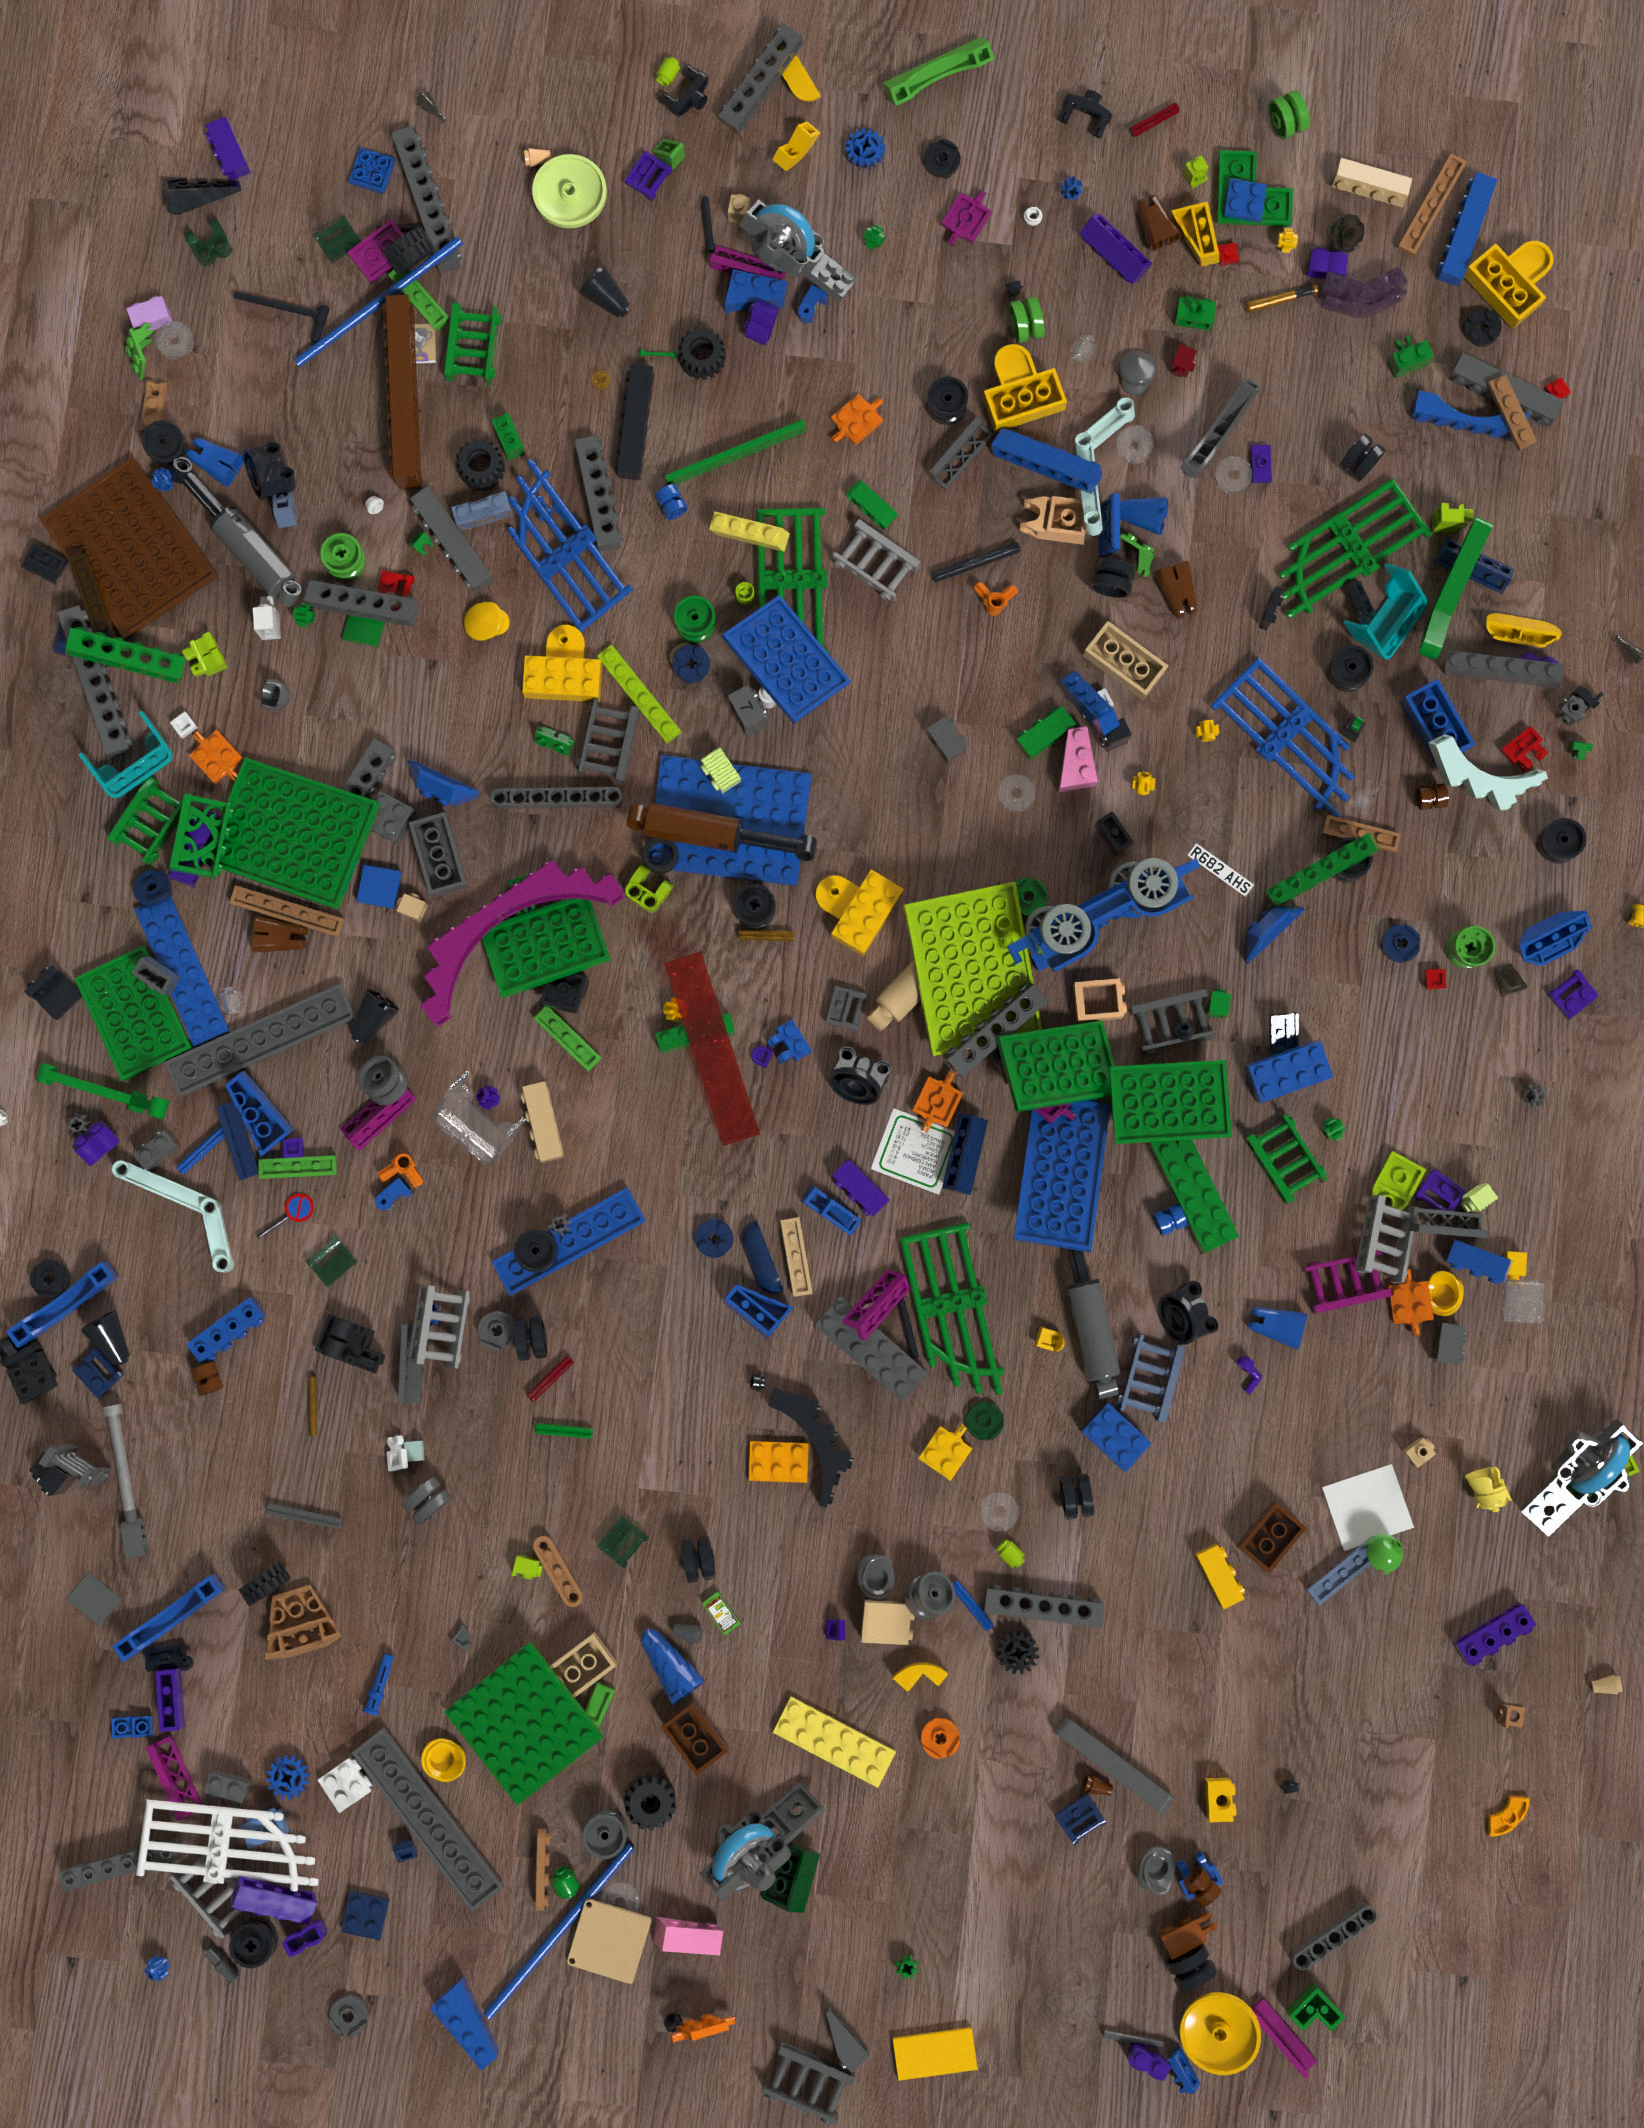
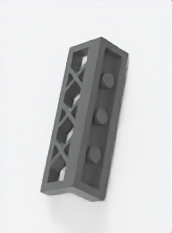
[929,416,994,491]
[1409,1207,1488,1238]
[398,1324,423,1403]

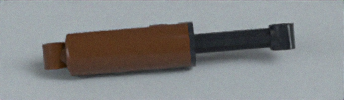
[626,803,817,861]

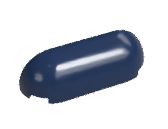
[741,1219,784,1294]

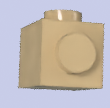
[728,194,750,224]
[396,893,428,922]
[1401,1438,1436,1468]

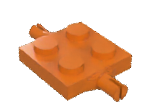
[831,394,883,446]
[189,730,243,784]
[912,1071,963,1133]
[1389,1269,1434,1336]
[670,2014,735,2043]

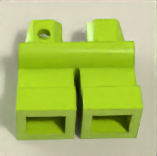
[1432,503,1473,533]
[182,632,229,677]

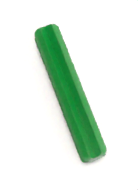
[535,1423,593,1439]

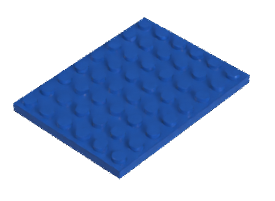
[649,755,812,886]

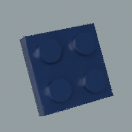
[341,1891,390,1941]

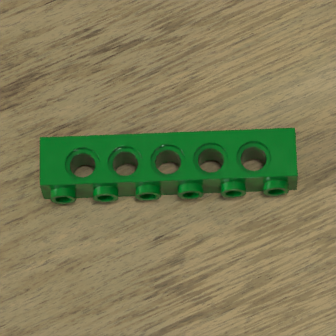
[65,627,186,684]
[1266,833,1381,907]

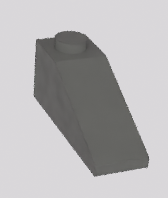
[826,2006,869,2073]

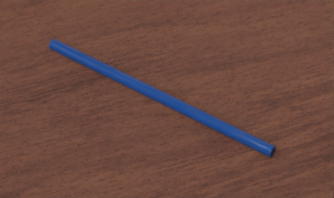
[294,236,463,367]
[483,1842,635,2020]

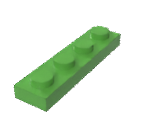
[388,269,450,332]
[533,1007,602,1072]
[258,1155,337,1179]

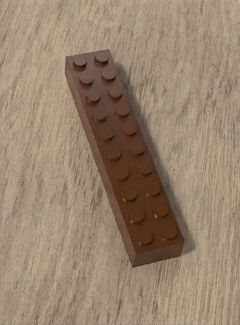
[383,295,422,490]

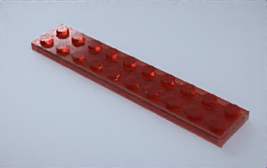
[664,951,760,1146]

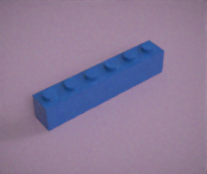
[1436,172,1498,287]
[991,428,1102,494]

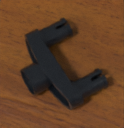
[659,64,709,117]
[1057,90,1113,139]

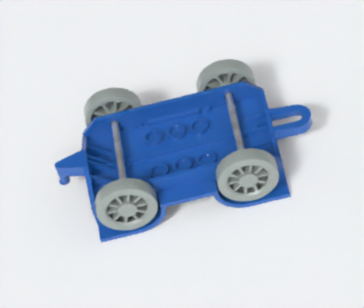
[1006,858,1200,972]

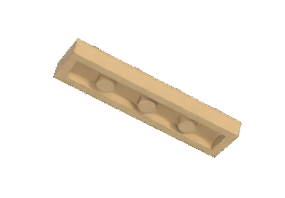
[780,1217,813,1297]

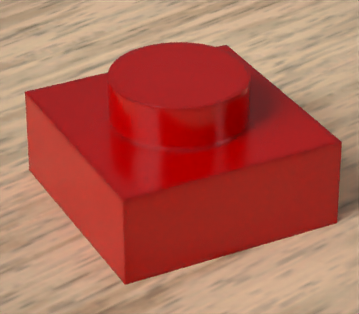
[1218,242,1239,266]
[1544,377,1571,399]
[1424,969,1447,990]

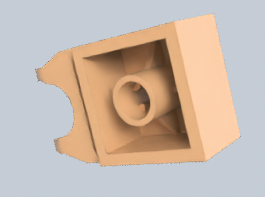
[1020,496,1086,545]

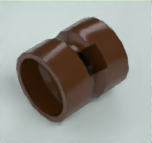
[1416,783,1449,810]
[190,1362,224,1396]
[1183,1867,1221,1907]

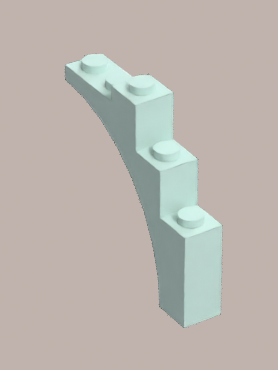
[1428,734,1548,811]

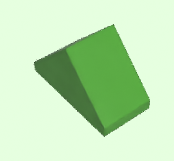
[652,138,685,170]

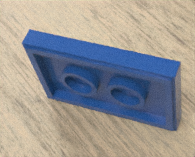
[1098,493,1120,559]

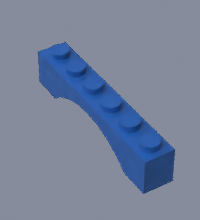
[1411,390,1529,442]
[6,1261,119,1347]
[112,1574,226,1662]

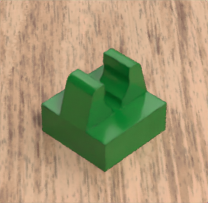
[408,531,433,555]
[1568,741,1593,760]

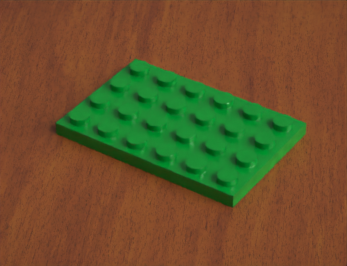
[482,899,611,999]
[74,945,193,1081]
[996,1020,1115,1112]
[1109,1060,1232,1145]

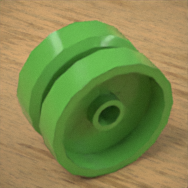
[1268,90,1310,140]
[1009,296,1045,343]
[320,533,366,581]

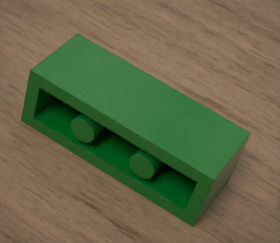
[1016,706,1076,761]

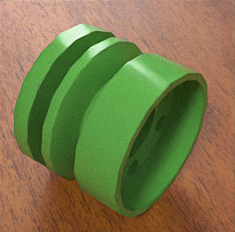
[1446,926,1495,969]

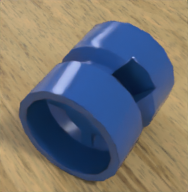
[655,484,688,520]
[1153,1203,1188,1237]

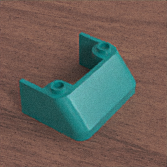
[1344,563,1428,660]
[78,711,173,798]

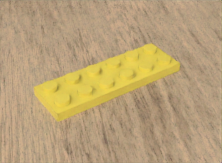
[773,1696,896,1788]

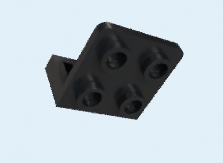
[24,965,83,1020]

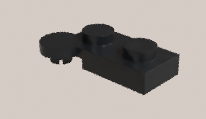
[1346,581,1376,625]
[145,1643,194,1672]

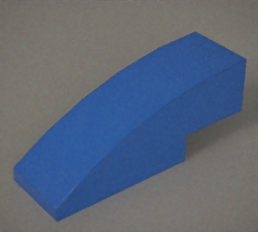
[800,1185,862,1236]

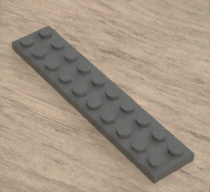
[164,983,356,1098]
[352,1727,504,1912]

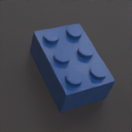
[1080,1403,1152,1472]

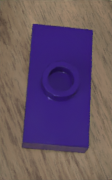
[1251,445,1272,483]

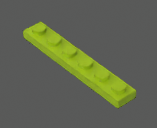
[597,645,681,744]

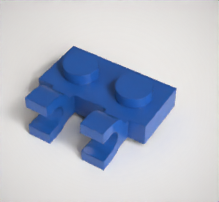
[767,1019,812,1064]
[1176,1851,1223,1900]

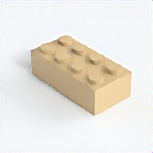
[1083,621,1168,701]
[550,1632,618,1698]

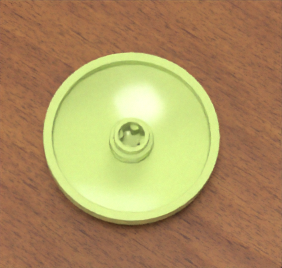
[532,154,607,228]

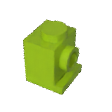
[1182,155,1209,189]
[512,1555,543,1579]

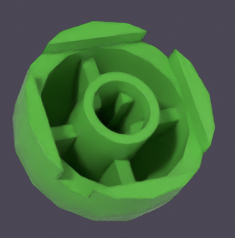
[1364,1534,1403,1575]

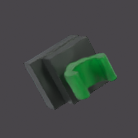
[1340,715,1366,742]

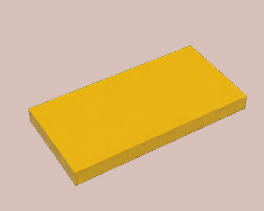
[893,2027,978,2081]

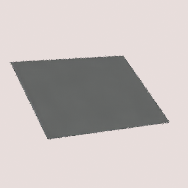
[67,1572,122,1627]

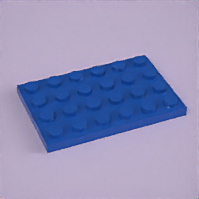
[722,595,851,724]

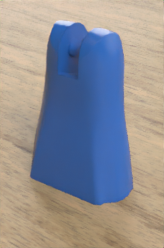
[185,438,244,487]
[1247,1307,1307,1350]

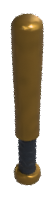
[1245,284,1319,313]

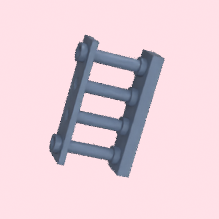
[1116,1334,1186,1423]

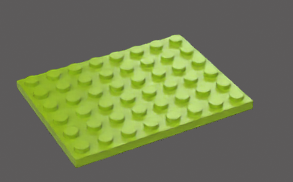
[903,882,1042,1056]

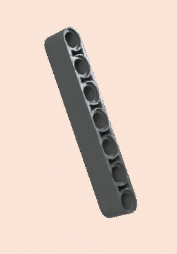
[490,787,623,809]
[1053,1715,1175,1815]

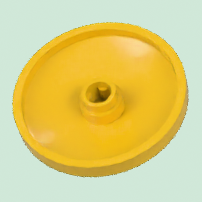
[1180,1992,1261,2075]

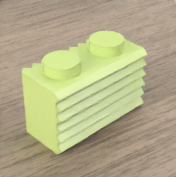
[700,747,741,794]
[1460,1183,1498,1213]

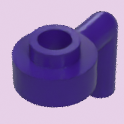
[1235,1356,1262,1395]

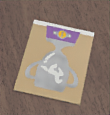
[415,324,436,363]

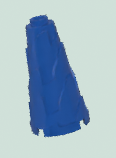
[640,1628,705,1705]

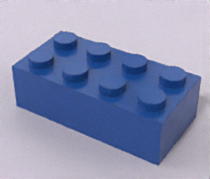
[1400,679,1475,766]
[1244,1040,1333,1103]

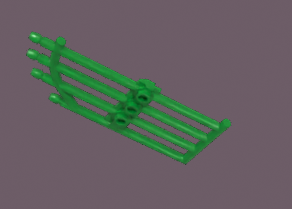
[1279,478,1432,619]
[756,508,829,654]
[899,1222,1005,1396]

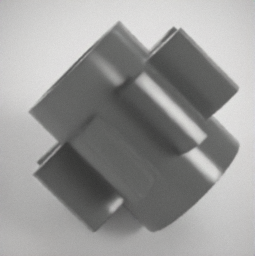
[1523,1084,1548,1108]
[66,1113,92,1136]
[548,1213,573,1237]

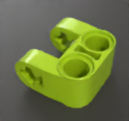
[625,864,674,913]

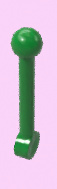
[638,349,677,359]

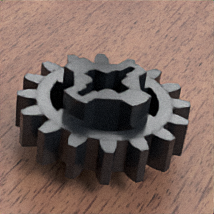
[997,1631,1039,1675]

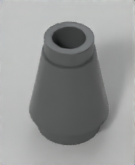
[672,1623,703,1645]

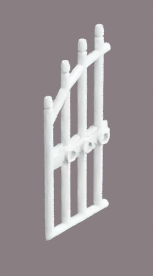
[136,1799,319,1891]

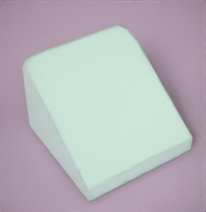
[403,1440,425,1462]

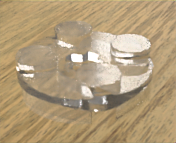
[1116,425,1154,464]

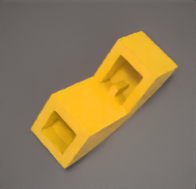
[772,121,820,171]
[892,1662,948,1692]

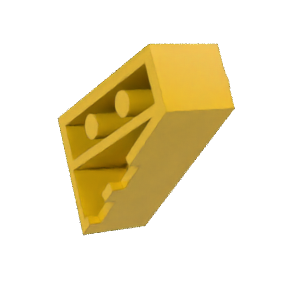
[1171,201,1219,267]

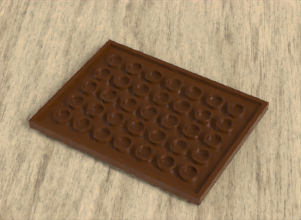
[40,456,219,641]

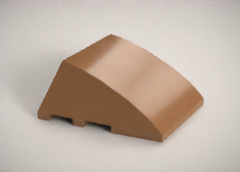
[265,1585,342,1660]

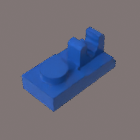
[1168,2047,1201,2094]

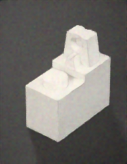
[253,596,281,640]

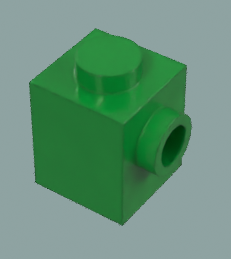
[1206,989,1231,1019]

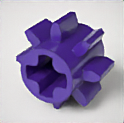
[476,1085,500,1110]

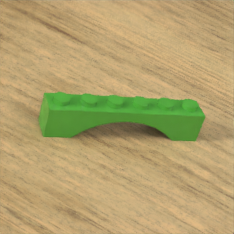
[883,37,994,106]

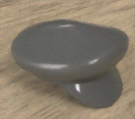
[1119,351,1157,395]
[857,1554,895,1600]
[1137,1846,1175,1896]

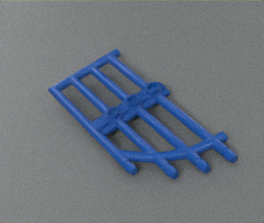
[507,459,634,632]
[1210,657,1355,818]

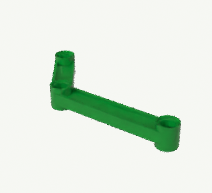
[35,1063,170,1120]

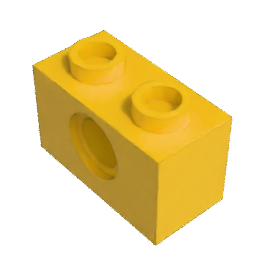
[1205,1778,1236,1822]

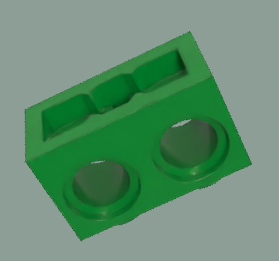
[492,413,525,461]

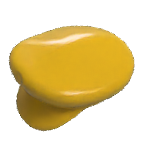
[464,602,510,641]
[1427,1271,1464,1316]
[420,1738,466,1782]

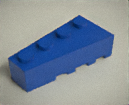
[430,1976,500,2071]

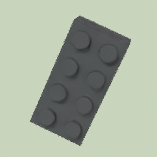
[409,812,469,899]

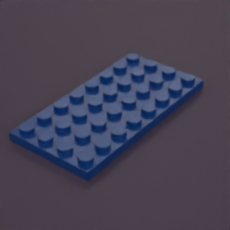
[1013,1100,1111,1253]

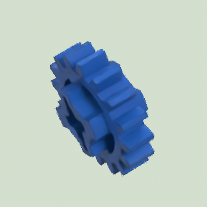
[845,128,885,170]
[266,1755,311,1800]

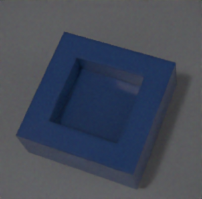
[392,1840,418,1863]

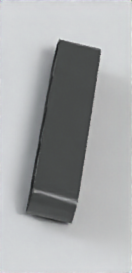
[1290,1903,1377,1970]

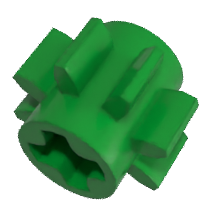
[863,225,886,250]
[293,603,315,628]
[1321,1116,1345,1141]
[895,1954,919,1980]

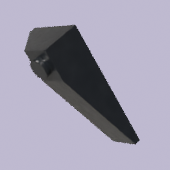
[162,177,241,215]

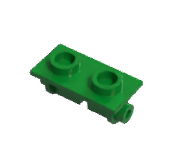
[534,726,575,756]

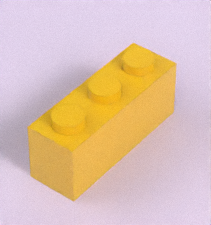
[1194,1544,1245,1609]

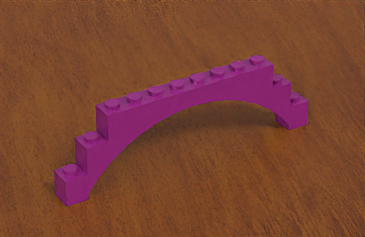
[420,860,626,1028]

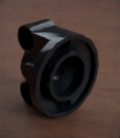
[243,442,296,501]
[829,1047,892,1105]
[1158,1280,1219,1345]

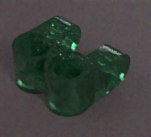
[184,218,232,266]

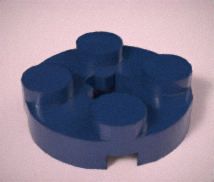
[672,645,710,684]
[132,870,173,908]
[1381,925,1420,963]
[695,1219,734,1258]

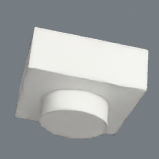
[170,712,198,739]

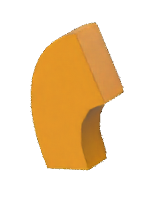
[1488,1796,1530,1837]

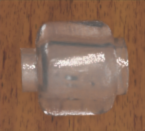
[1070,334,1098,364]
[217,986,245,1015]

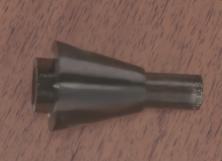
[416,92,447,124]
[1613,635,1644,665]

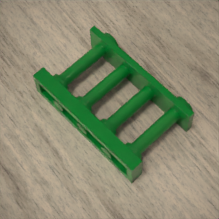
[444,303,502,385]
[107,777,184,866]
[1244,1114,1328,1205]

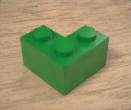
[1285,1982,1346,2032]

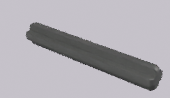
[265,1503,342,1529]

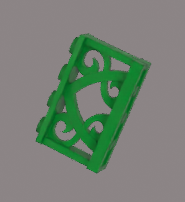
[169,793,234,880]

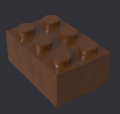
[1235,1501,1307,1574]
[661,1700,729,1776]

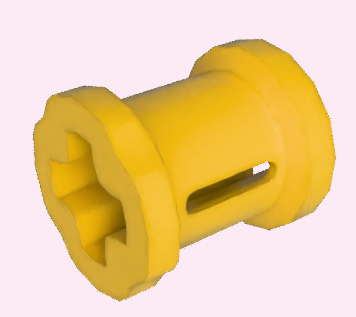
[1628,904,1644,928]

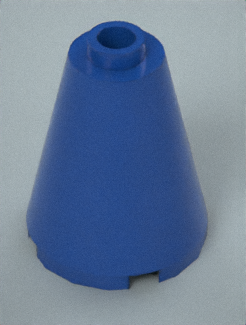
[1120,497,1168,535]

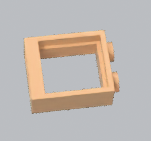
[1073,978,1127,1023]

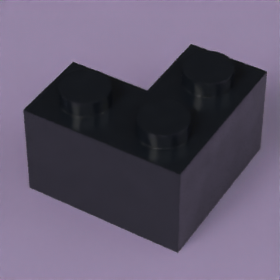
[28,1451,76,1496]

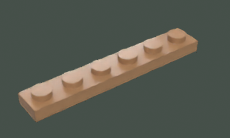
[1397,153,1467,257]
[229,885,345,938]

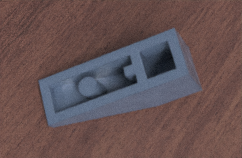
[273,491,297,528]

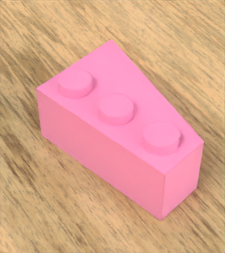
[1058,726,1098,793]
[652,1917,723,1955]

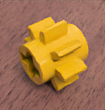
[1276,228,1298,253]
[1195,720,1219,742]
[1132,772,1155,795]
[663,998,687,1022]

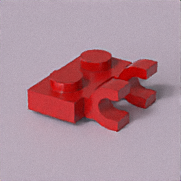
[1501,726,1548,773]

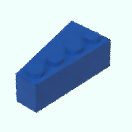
[225,1071,294,1156]

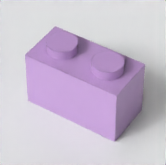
[126,296,173,330]

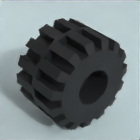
[624,1773,676,1831]

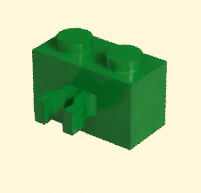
[1174,296,1217,331]
[1388,335,1434,378]

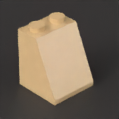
[861,1598,915,1645]

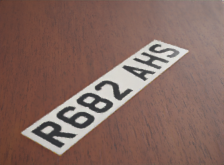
[1188,843,1254,897]

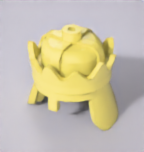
[1465,1467,1512,1512]

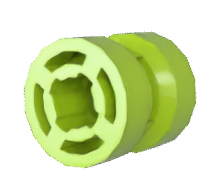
[736,582,755,606]

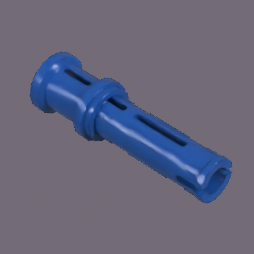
[362,1653,395,1716]

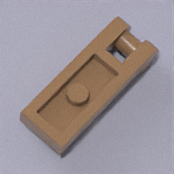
[139,380,168,433]

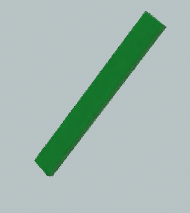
[665,420,806,485]

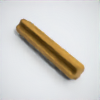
[738,929,795,942]

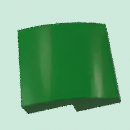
[342,615,385,648]

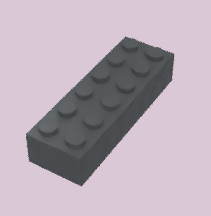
[815,1296,929,1403]

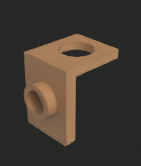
[1497,1704,1525,1728]

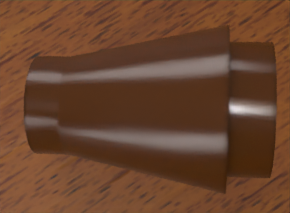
[1082,1774,1113,1796]

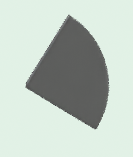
[450,1624,471,1653]

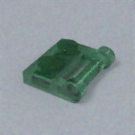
[312,215,361,264]
[305,1236,358,1287]
[597,1515,649,1568]

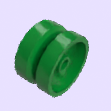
[674,595,716,643]

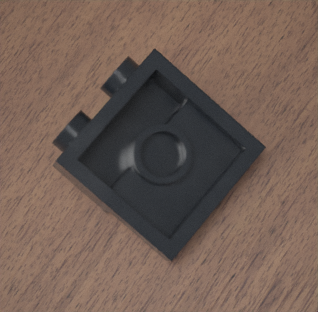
[540,972,590,1014]

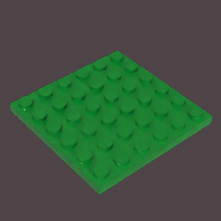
[444,1642,604,1806]

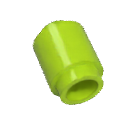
[655,57,680,87]
[996,1539,1025,1568]

